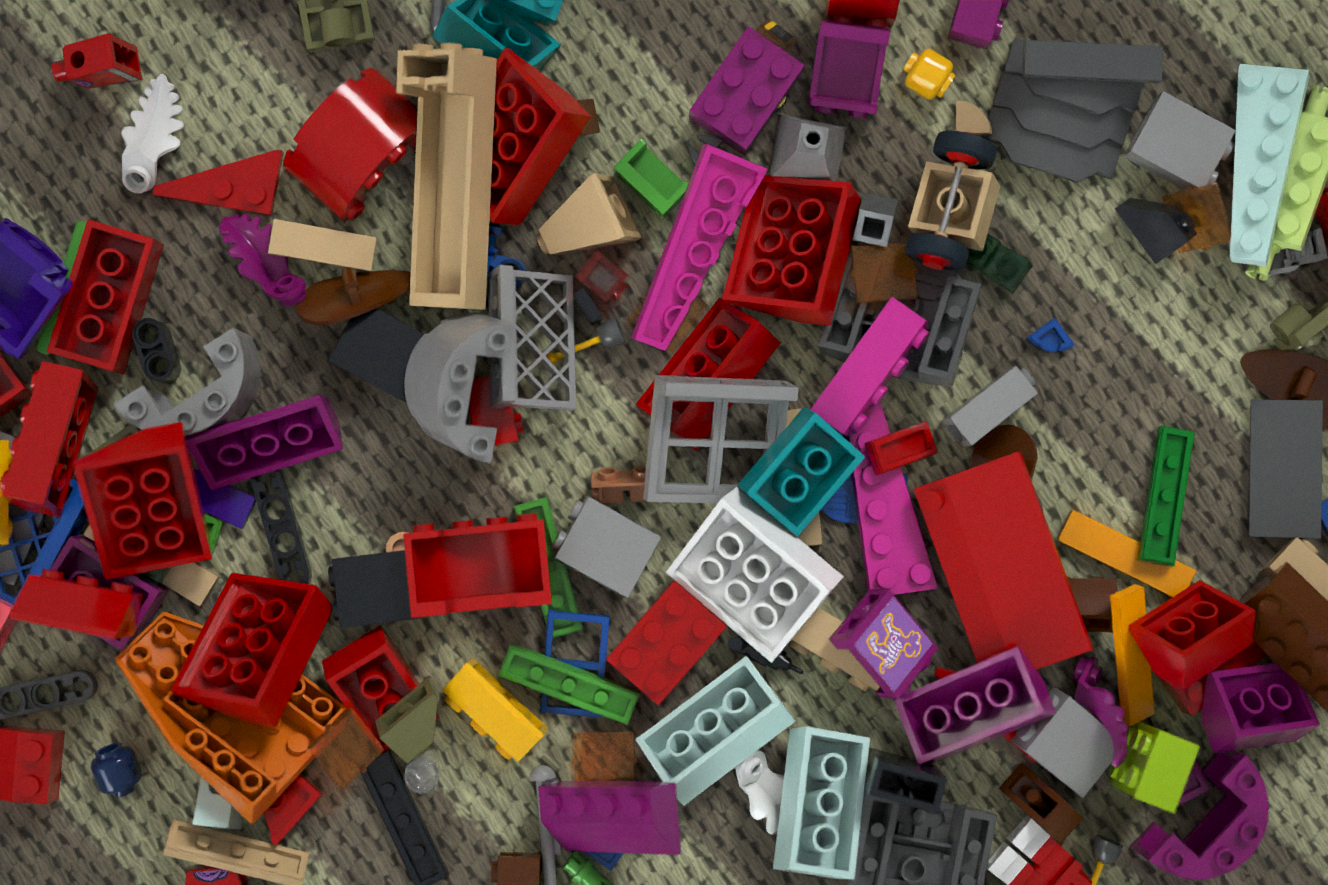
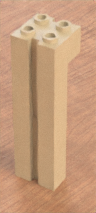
[396,43,497,310]

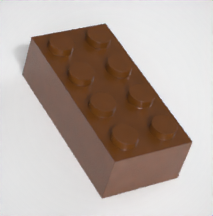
[1239,562,1328,713]

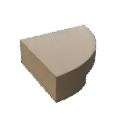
[956,101,992,136]

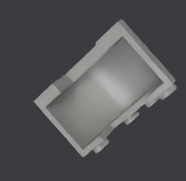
[404,313,515,463]
[113,328,261,437]

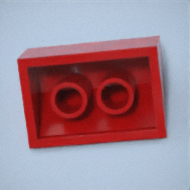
[9,569,143,639]
[1129,580,1256,691]

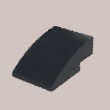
[327,308,424,403]

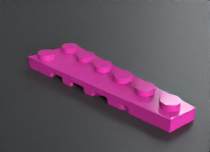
[631,144,767,351]
[846,402,937,595]

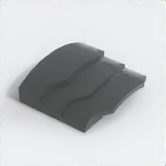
[982,39,1144,183]
[818,250,982,386]
[847,789,997,885]

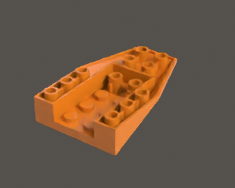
[115,612,347,825]

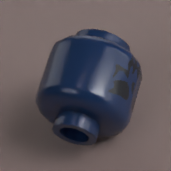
[90,743,142,797]

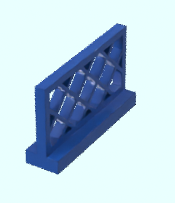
[0,479,88,605]

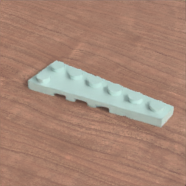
[1230,64,1310,267]

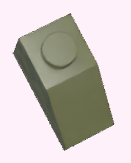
[376,677,438,763]

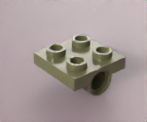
[298,0,376,53]
[1270,298,1328,351]

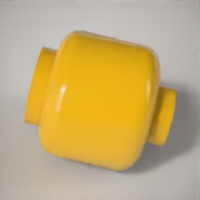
[902,48,955,100]

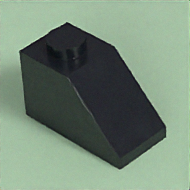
[1115,198,1198,264]

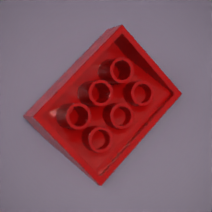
[490,48,591,226]
[722,175,862,326]
[73,422,212,580]
[170,572,332,728]

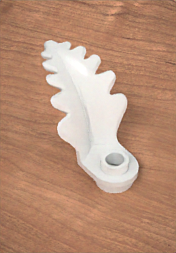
[121,74,184,193]
[734,749,784,834]

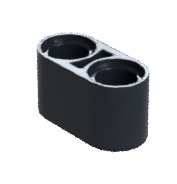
[132,318,181,384]

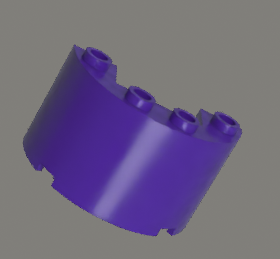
[0,218,72,359]

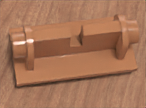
[591,466,647,504]

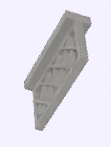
[488,265,576,411]

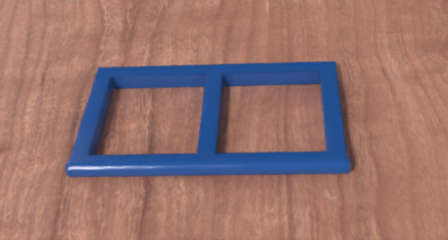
[540,609,610,718]

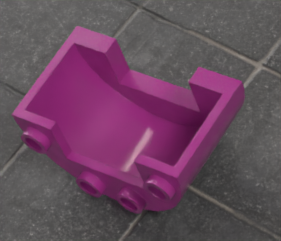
[1130,751,1269,880]

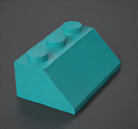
[432,0,561,71]

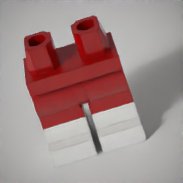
[987,815,1092,885]

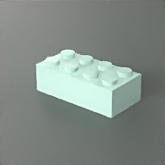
[635,656,795,806]
[773,726,870,879]

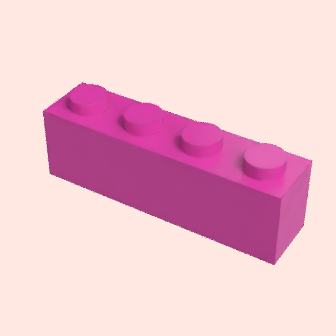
[810,297,930,437]

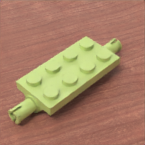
[1246,86,1328,281]

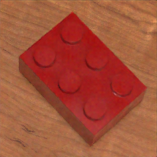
[606,580,727,706]

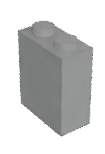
[1124,91,1236,195]
[941,366,1038,448]
[551,497,661,598]
[1011,687,1113,798]

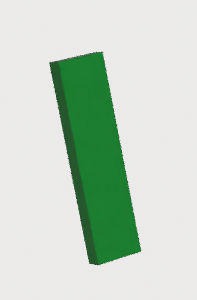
[1137,425,1195,567]

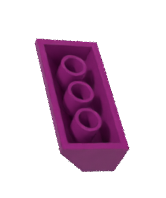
[186,395,343,490]
[894,646,1057,765]
[538,781,681,855]

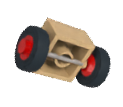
[905,131,1000,270]

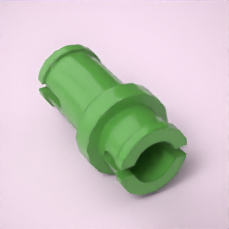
[562,851,614,885]

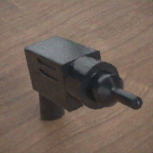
[728,636,803,674]

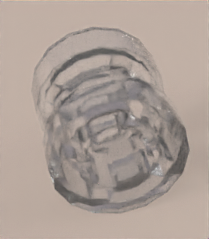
[404,752,440,794]

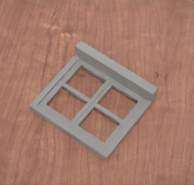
[643,375,799,503]

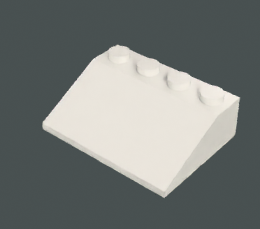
[666,487,844,663]

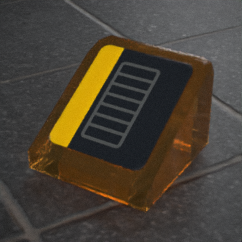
[756,19,795,52]

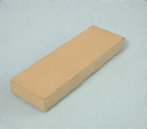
[268,219,377,272]

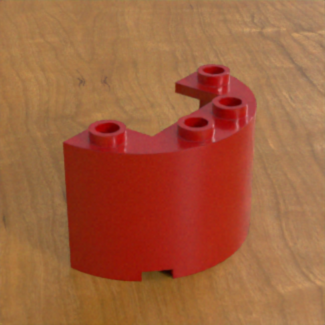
[283,68,418,223]
[403,513,552,618]

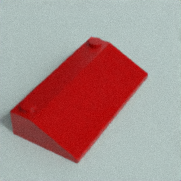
[914,451,1093,670]

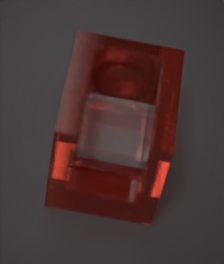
[573,249,628,303]

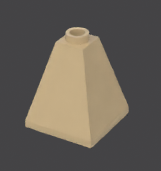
[537,173,642,255]

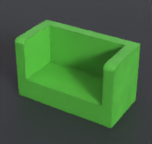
[613,138,689,219]

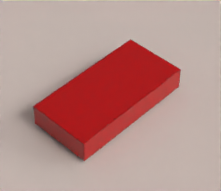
[865,421,938,475]

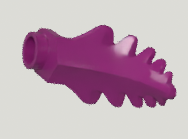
[218,214,306,306]
[1073,657,1128,767]

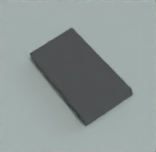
[1248,400,1323,539]

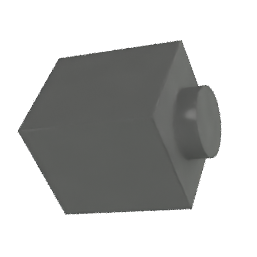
[853,193,898,247]

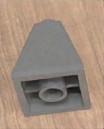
[769,114,847,181]

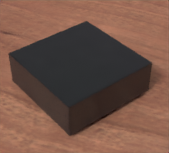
[573,288,603,326]

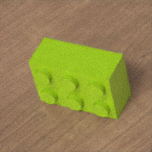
[1109,722,1200,813]

